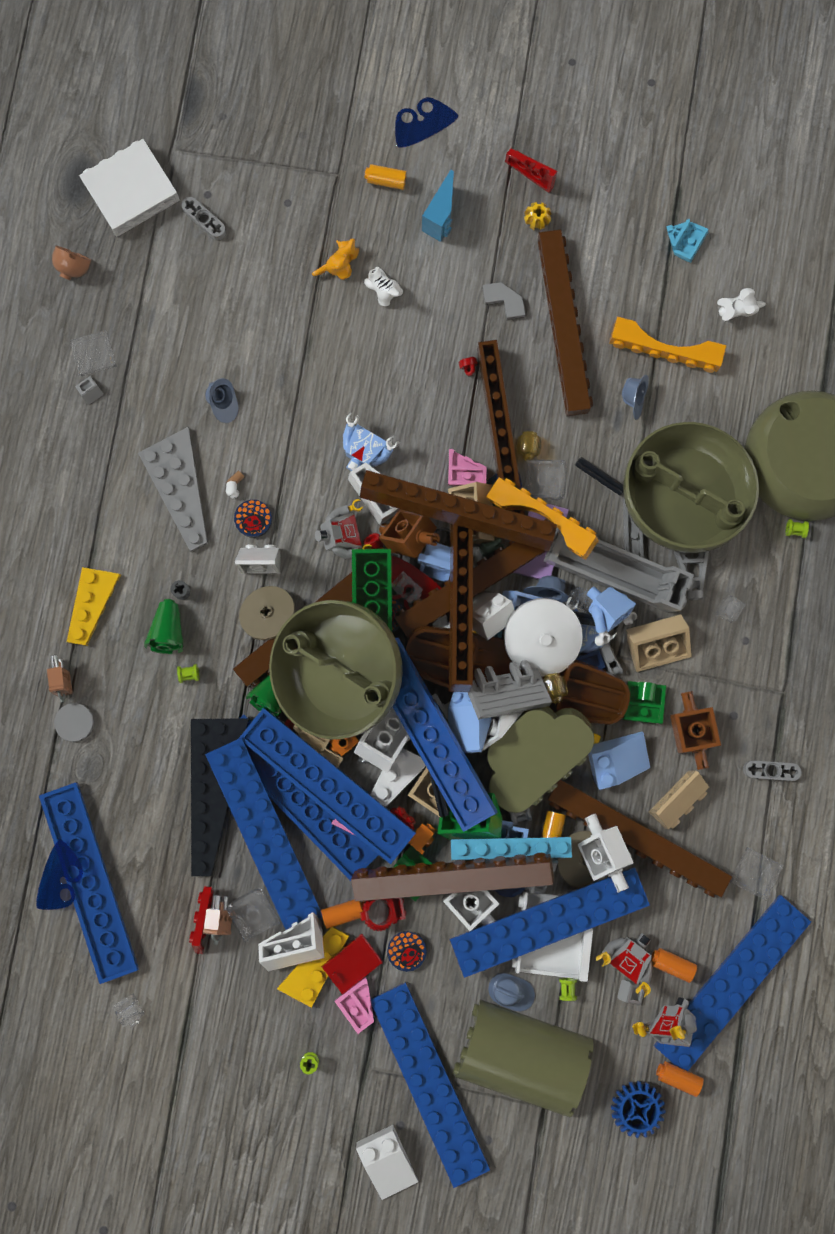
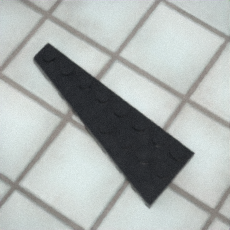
[191,718,249,876]

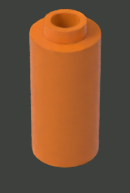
[321,899,365,929]
[651,948,697,983]
[656,1061,704,1097]

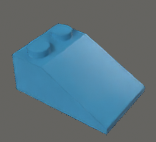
[422,170,454,242]

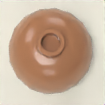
[52,246,91,280]

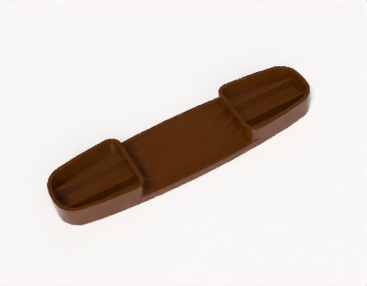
[405,626,630,724]

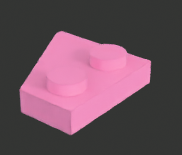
[448,449,486,486]
[335,977,374,1034]

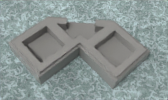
[482,282,525,320]

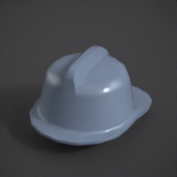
[622,375,649,420]
[205,378,239,423]
[523,575,569,602]
[488,973,535,1011]

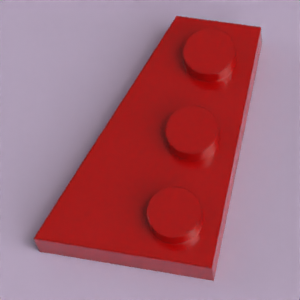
[505,148,557,193]
[189,886,213,954]

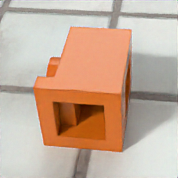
[329,736,359,757]
[409,823,437,854]

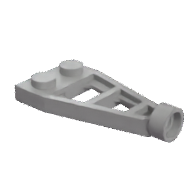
[673,551,709,600]

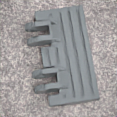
[468,660,552,720]

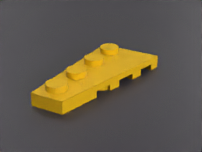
[66,567,121,646]
[277,927,349,1008]

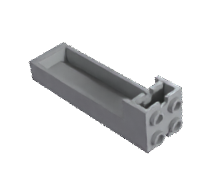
[543,528,694,612]

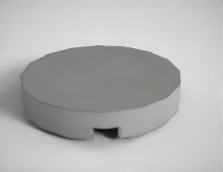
[54,703,94,742]

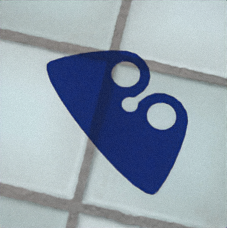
[395,97,458,148]
[36,839,83,910]

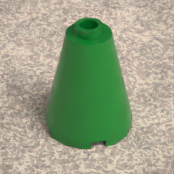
[144,599,184,654]
[246,675,282,718]

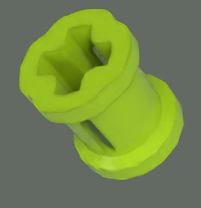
[785,519,809,538]
[177,664,200,683]
[559,978,577,1001]
[300,1052,319,1074]

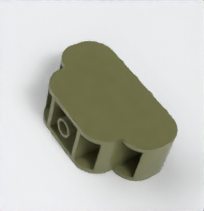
[488,706,594,813]

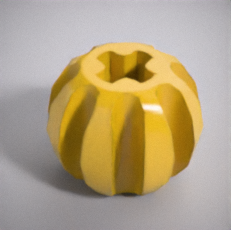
[524,202,552,230]

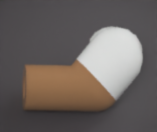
[226,470,245,499]

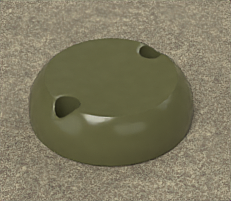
[744,390,835,521]
[623,422,759,553]
[269,600,403,739]

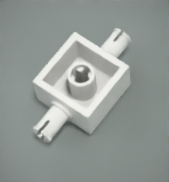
[577,814,634,893]
[443,890,499,931]

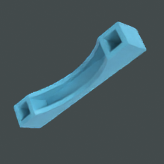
[451,837,572,860]

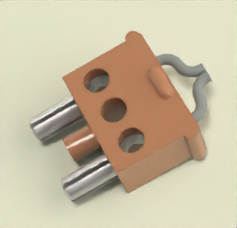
[47,655,73,703]
[203,895,233,945]

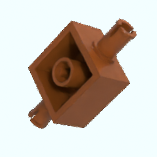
[379,509,440,558]
[670,691,721,770]

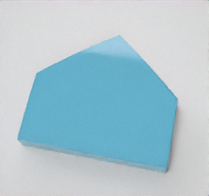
[666,219,708,263]

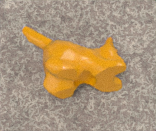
[312,238,359,280]

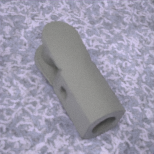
[599,643,623,675]

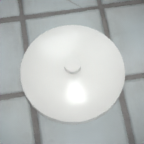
[504,598,583,677]

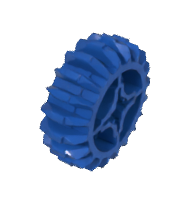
[611,1081,666,1138]

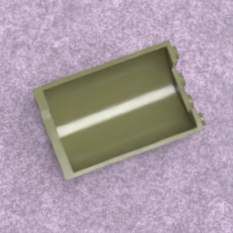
[453,1000,594,1118]

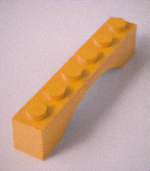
[609,316,726,373]
[486,478,599,560]

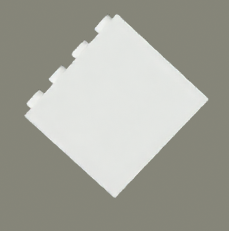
[79,139,180,237]
[512,891,593,982]

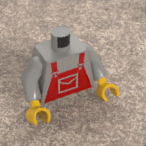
[315,499,372,559]
[596,933,653,997]
[632,997,697,1047]

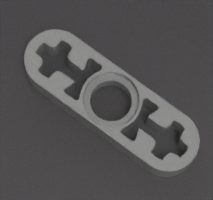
[181,197,226,240]
[743,761,801,781]

